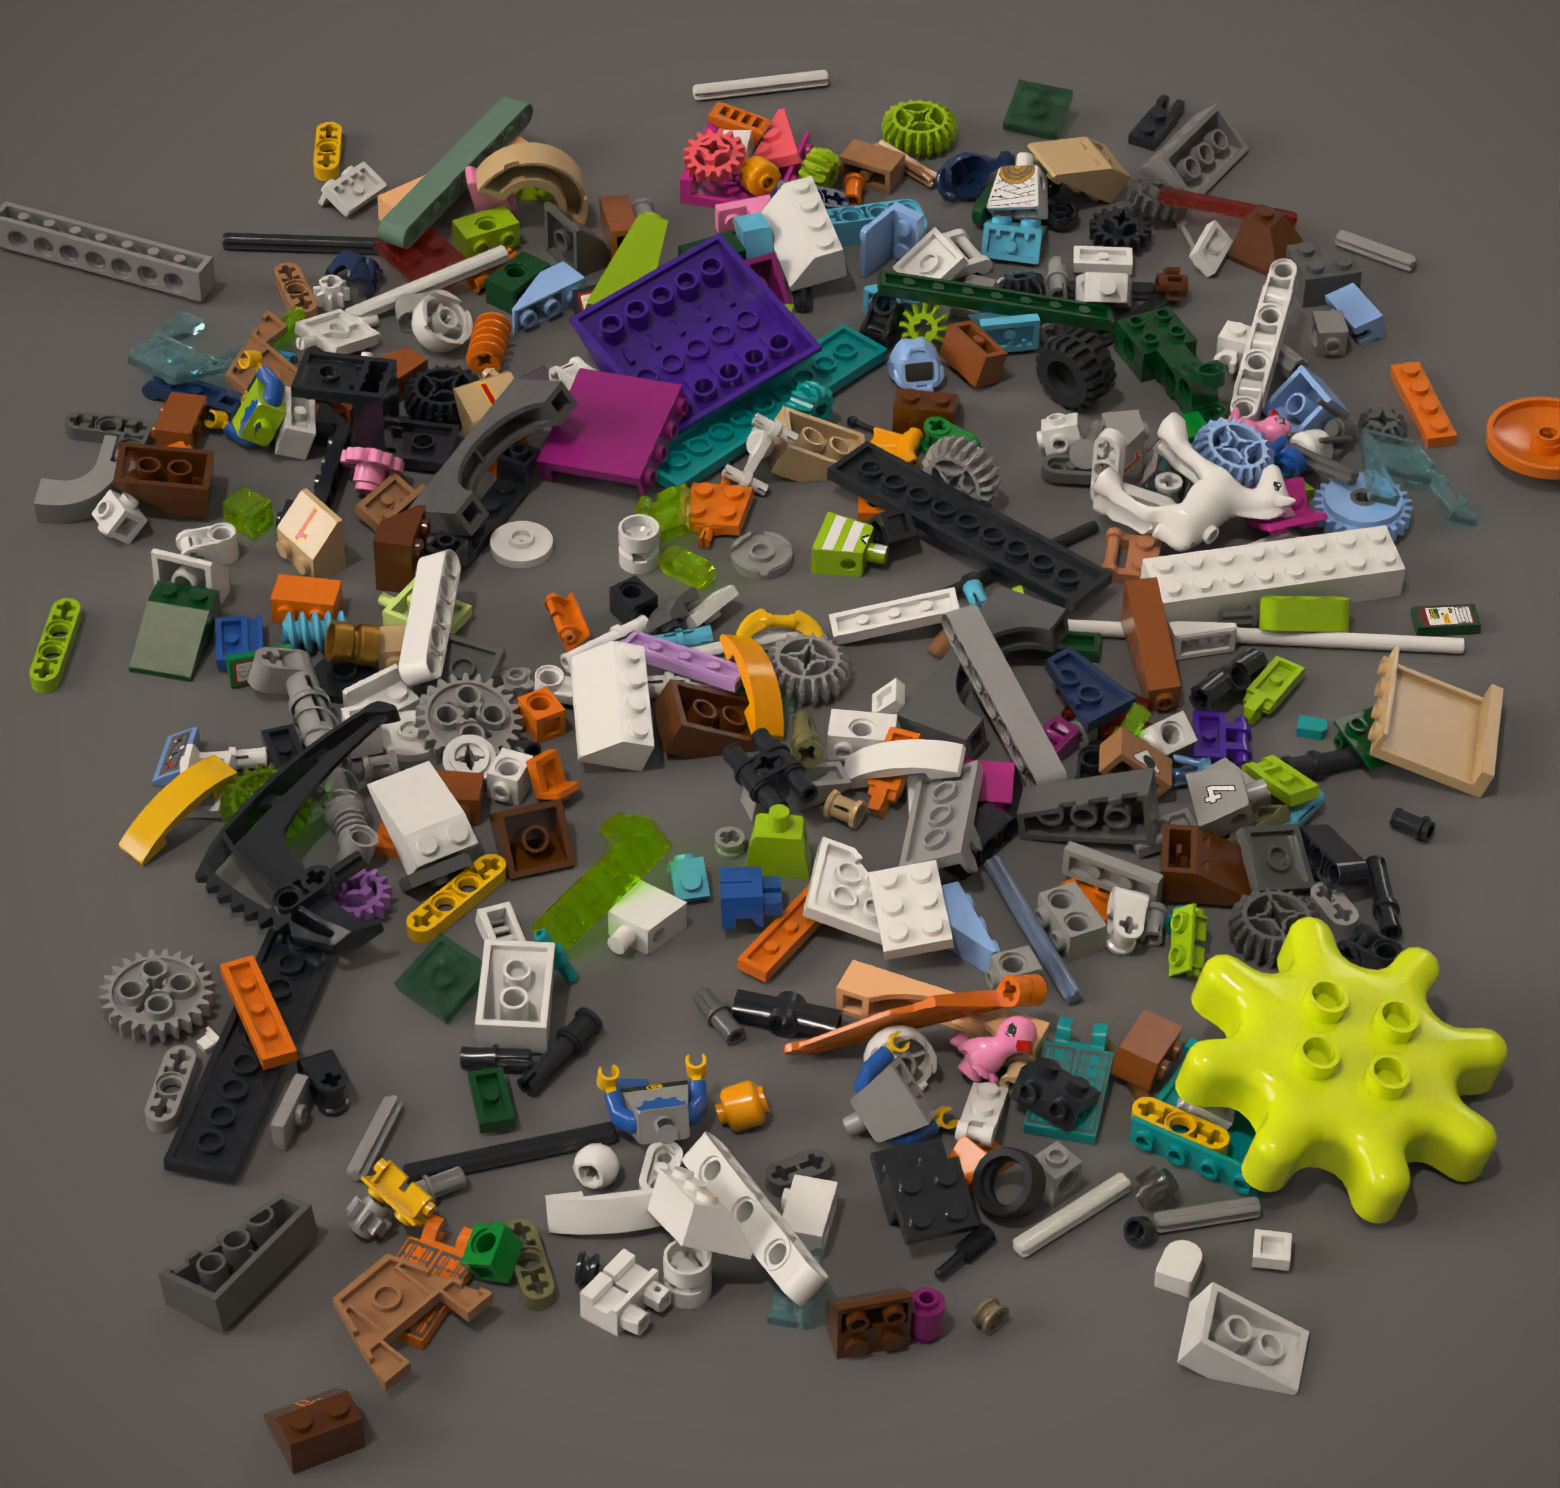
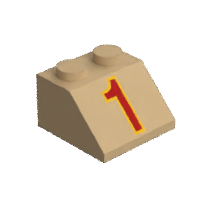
[453,371,536,438]
[276,488,346,579]

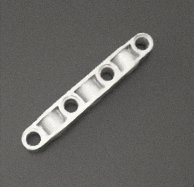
[1230,258,1297,421]
[682,1131,829,1307]

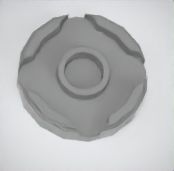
[730,531,793,580]

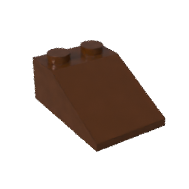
[113,442,214,519]
[652,679,758,759]

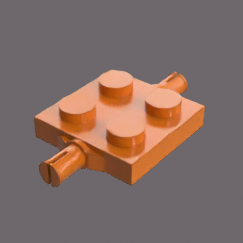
[678,476,754,549]

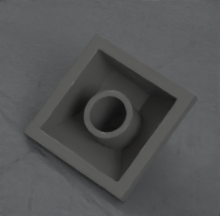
[544,201,608,277]

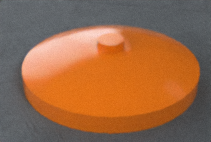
[1485,397,1560,480]

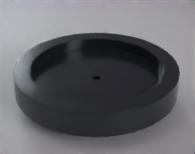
[314,658,377,704]

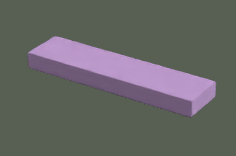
[623,630,743,693]

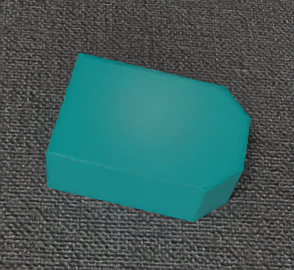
[1296,715,1328,740]

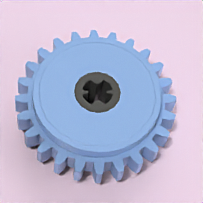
[1312,472,1413,541]

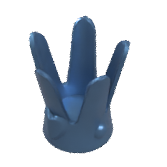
[1169,754,1211,788]

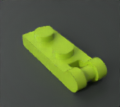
[1241,755,1320,807]

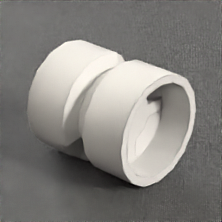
[618,514,660,575]
[663,1240,712,1309]

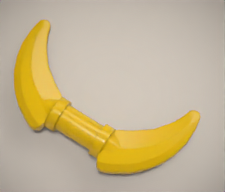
[736,609,824,637]

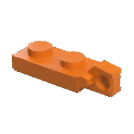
[867,727,924,819]

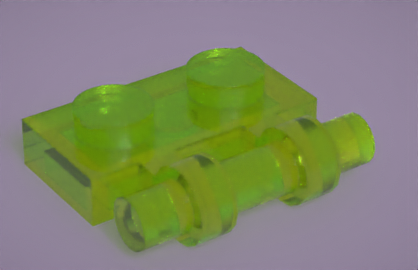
[635,483,691,542]

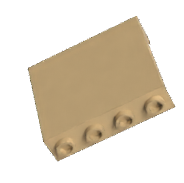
[1368,646,1504,798]

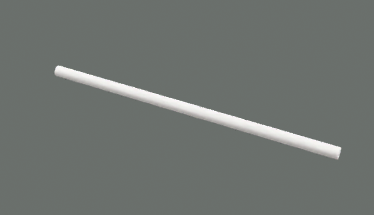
[1068,619,1464,654]

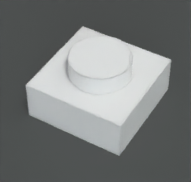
[872,678,905,714]
[1252,1229,1292,1271]

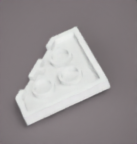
[802,837,882,945]

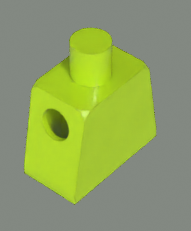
[745,804,812,879]

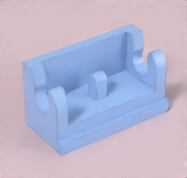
[1325,283,1385,345]

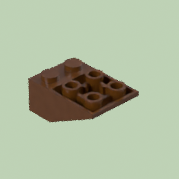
[1159,824,1252,906]

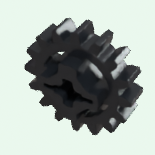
[1089,206,1152,252]

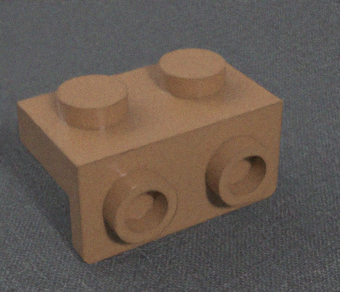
[353,472,426,532]

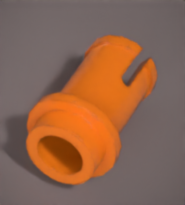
[843,173,866,206]

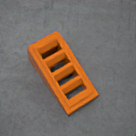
[706,101,772,148]

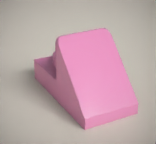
[715,195,771,234]

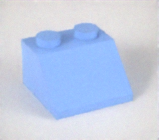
[1262,364,1351,441]

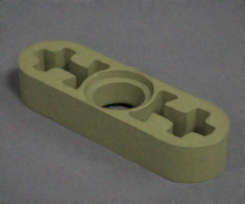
[507,1218,555,1311]

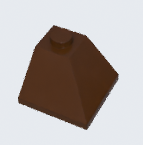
[1227,204,1303,276]

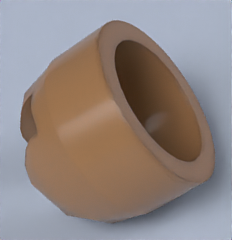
[927,630,951,658]

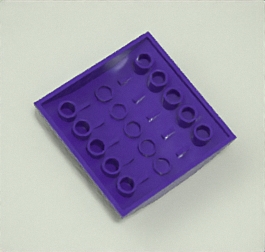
[569,233,822,435]

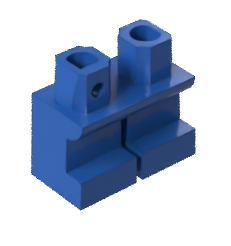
[720,867,782,929]

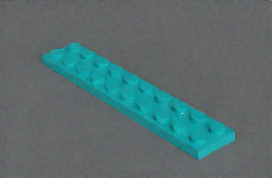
[656,323,888,496]

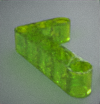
[531,813,672,951]

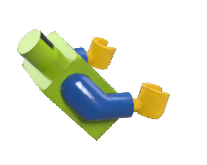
[204,350,286,447]

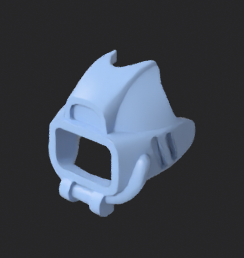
[887,336,945,392]

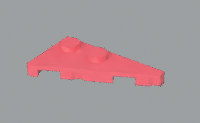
[752,108,802,168]

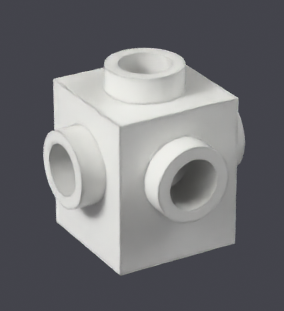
[1036,412,1084,455]
[91,489,148,544]

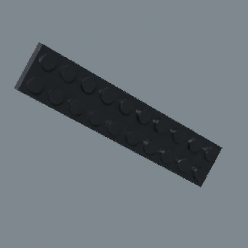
[827,441,1113,613]
[163,926,336,1183]

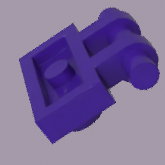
[1192,711,1252,769]

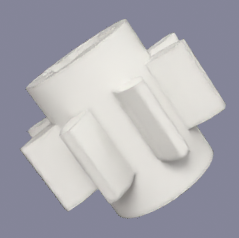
[313,275,351,312]

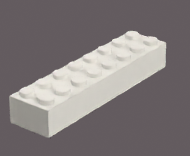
[1140,525,1406,624]

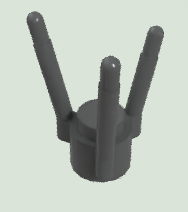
[1287,398,1356,444]

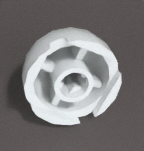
[411,290,473,352]
[863,1025,937,1090]

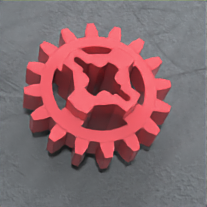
[683,128,746,185]

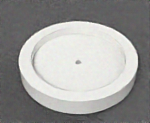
[490,521,553,569]
[381,710,434,763]

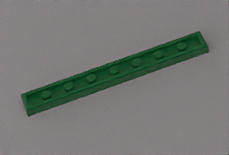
[877,270,1114,332]

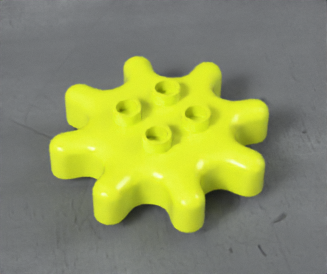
[1175,917,1507,1224]

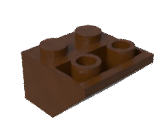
[373,505,431,593]
[825,1287,913,1359]

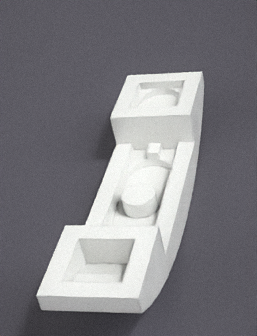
[844,739,966,789]
[545,1188,662,1235]

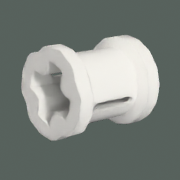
[1155,472,1183,504]

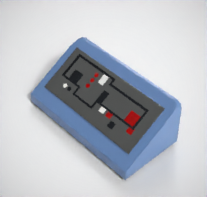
[152,727,200,786]

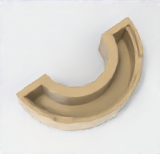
[475,142,588,225]

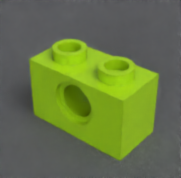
[452,205,520,260]

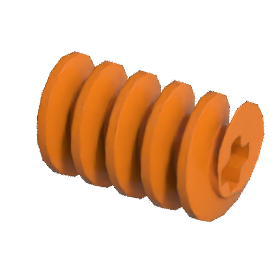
[466,312,511,376]

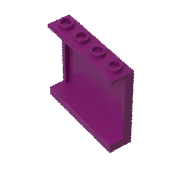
[536,368,689,498]

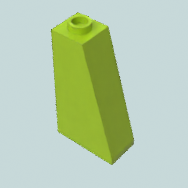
[584,212,668,310]

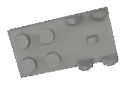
[899,760,984,873]

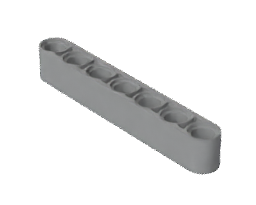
[941,604,1068,787]

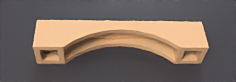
[836,960,1050,1067]

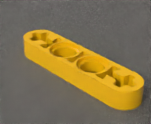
[406,854,507,944]

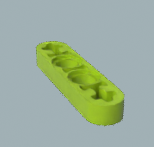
[29,598,82,694]

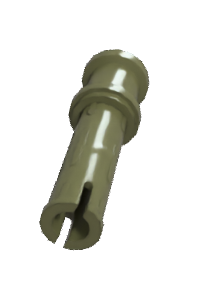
[791,710,822,768]

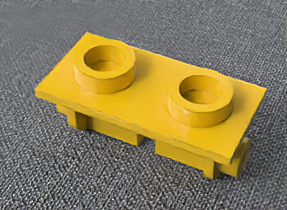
[361,1158,437,1227]

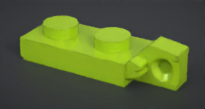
[1243,655,1306,725]

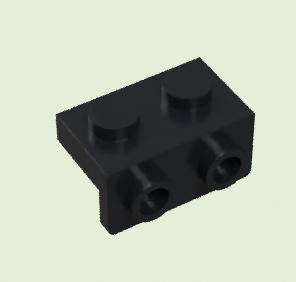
[1011,1056,1101,1132]

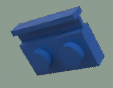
[215,614,264,670]

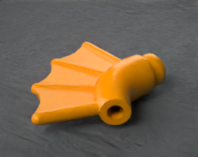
[870,427,923,467]

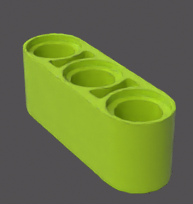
[1259,595,1351,632]

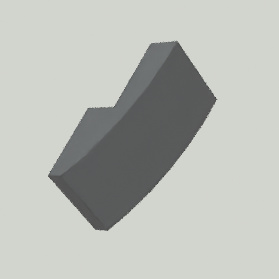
[646,587,700,633]

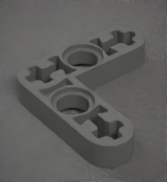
[65,412,153,447]

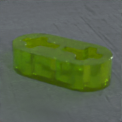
[658,545,716,590]

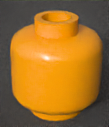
[739,156,781,197]
[715,1080,771,1133]

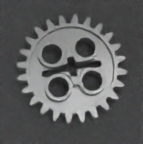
[414,673,523,770]
[99,949,215,1043]

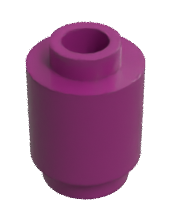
[911,1288,946,1343]

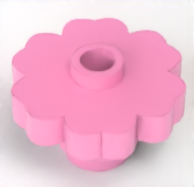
[340,447,405,495]

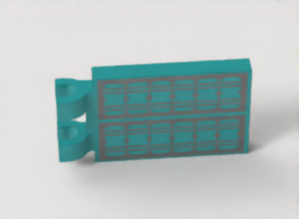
[1024,1016,1114,1146]

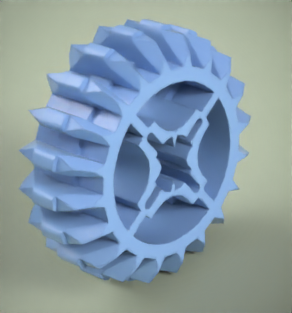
[1192,417,1275,488]

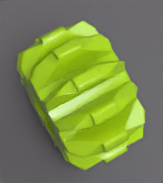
[798,147,841,189]
[899,302,949,349]

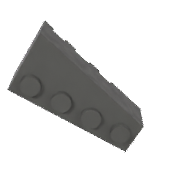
[1017,767,1159,845]

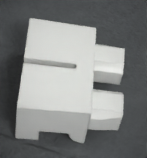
[580,1248,671,1337]

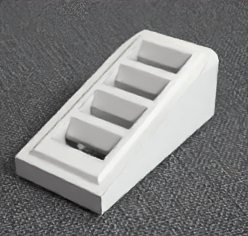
[1168,621,1237,660]
[475,901,526,941]

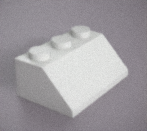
[647,1166,753,1260]

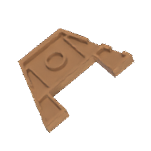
[225,310,298,395]
[333,1253,493,1392]

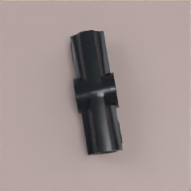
[1188,647,1268,712]
[732,989,842,1038]

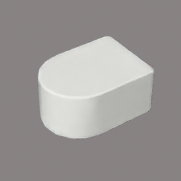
[1154,1240,1202,1297]

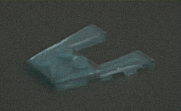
[128,310,247,385]
[1358,428,1481,527]

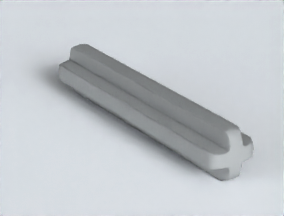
[1335,230,1417,272]
[346,1095,403,1182]
[1153,1196,1261,1233]

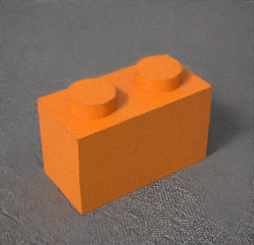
[270,574,344,624]

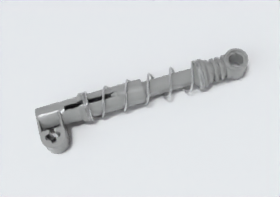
[247,647,379,870]

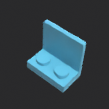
[981,215,1047,264]
[968,312,1040,352]

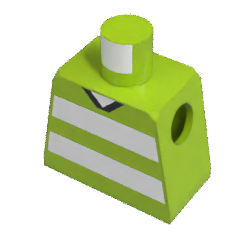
[811,512,889,577]

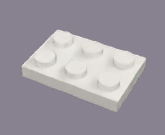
[868,860,954,960]

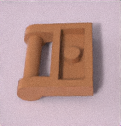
[1100,527,1162,584]

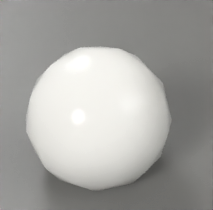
[573,1143,620,1189]

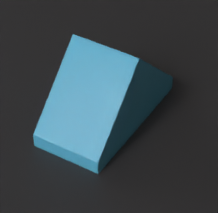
[733,212,774,260]

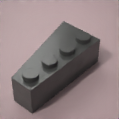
[158,1192,319,1332]

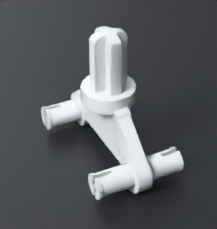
[722,412,799,496]

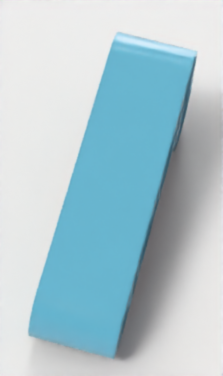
[826,199,927,247]

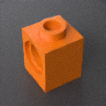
[517,686,566,744]

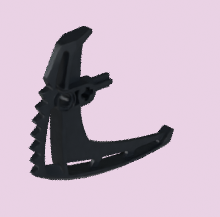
[195,701,401,952]

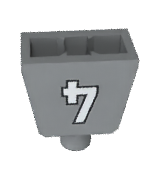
[1185,766,1270,837]

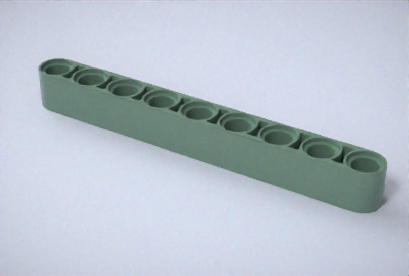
[378,96,533,249]

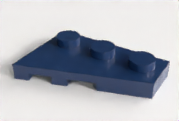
[1045,647,1137,733]

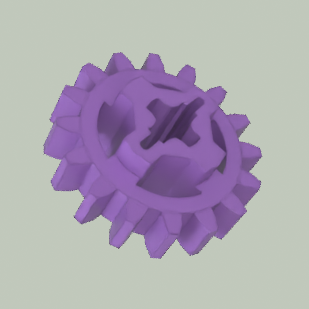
[337,868,392,921]

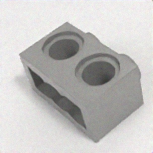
[1034,881,1107,962]

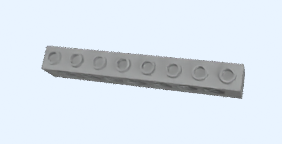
[0,201,215,302]

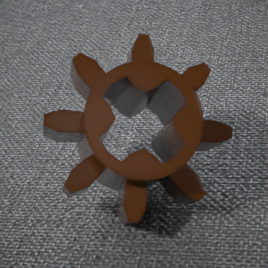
[1154,267,1189,303]

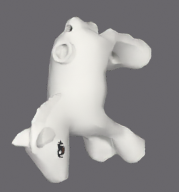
[1093,412,1296,552]

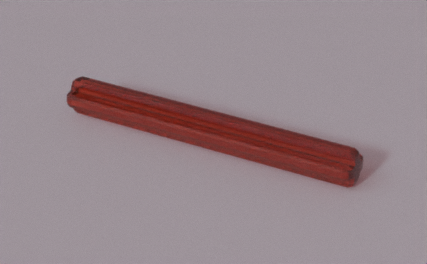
[1158,186,1297,227]

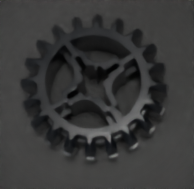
[403,364,479,428]

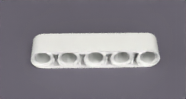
[399,549,461,686]

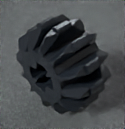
[996,271,1047,295]

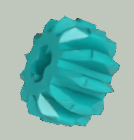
[785,380,835,422]

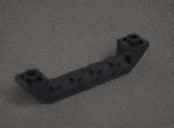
[276,402,351,529]
[424,442,540,568]

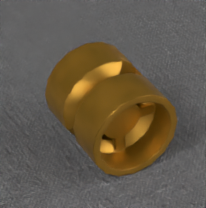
[325,620,381,667]

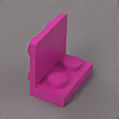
[1246,477,1327,535]

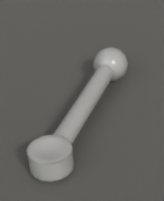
[1176,219,1195,253]

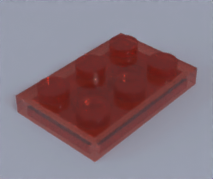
[373,227,467,290]

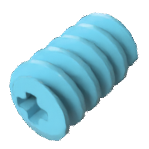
[282,611,348,652]

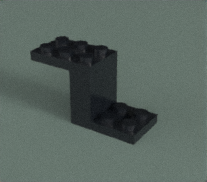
[291,349,460,472]

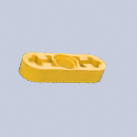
[313,122,343,181]
[1131,1097,1230,1156]

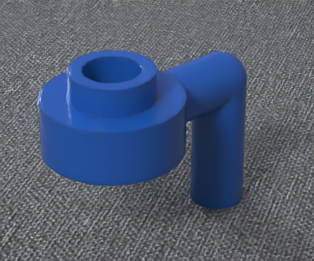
[1271,435,1307,479]

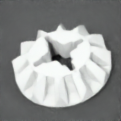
[443,734,496,782]

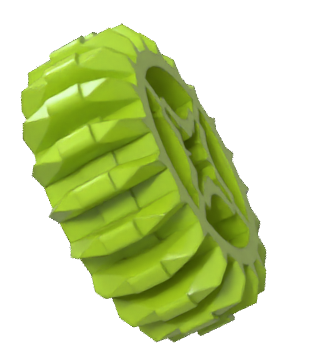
[881,98,958,159]

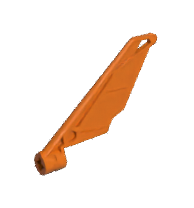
[783,974,1047,1055]

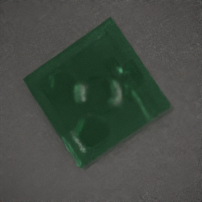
[1003,79,1073,140]
[394,932,482,1024]

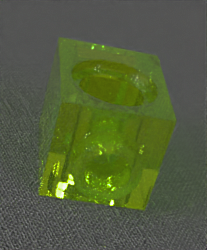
[223,486,274,541]

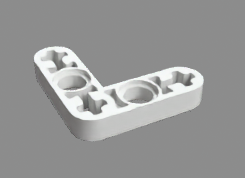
[1090,428,1176,507]

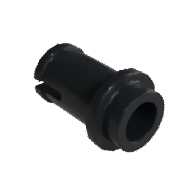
[1389,807,1435,842]

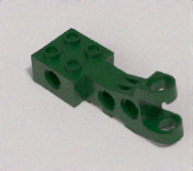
[1114,306,1229,423]

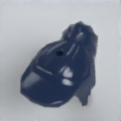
[936,150,1015,202]

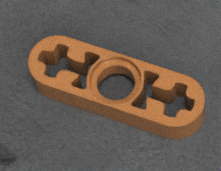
[274,263,318,322]

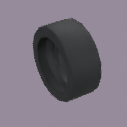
[972,1147,1046,1219]

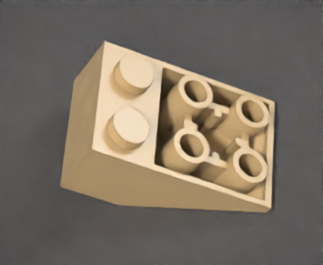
[1027,137,1131,204]

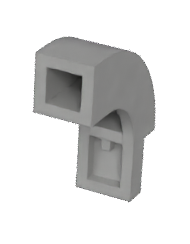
[34,435,121,524]

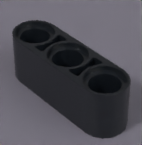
[941,802,1018,880]
[1299,824,1369,890]

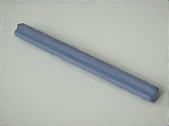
[984,855,1083,1005]

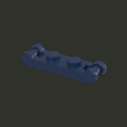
[142,369,243,422]

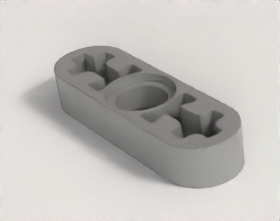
[145,1045,198,1134]

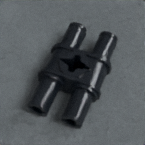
[722,728,818,812]

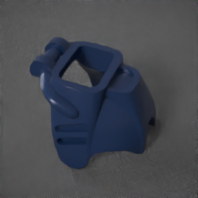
[324,251,383,299]

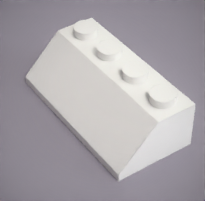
[761,176,847,291]
[570,641,654,771]

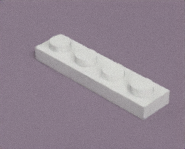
[829,587,959,645]

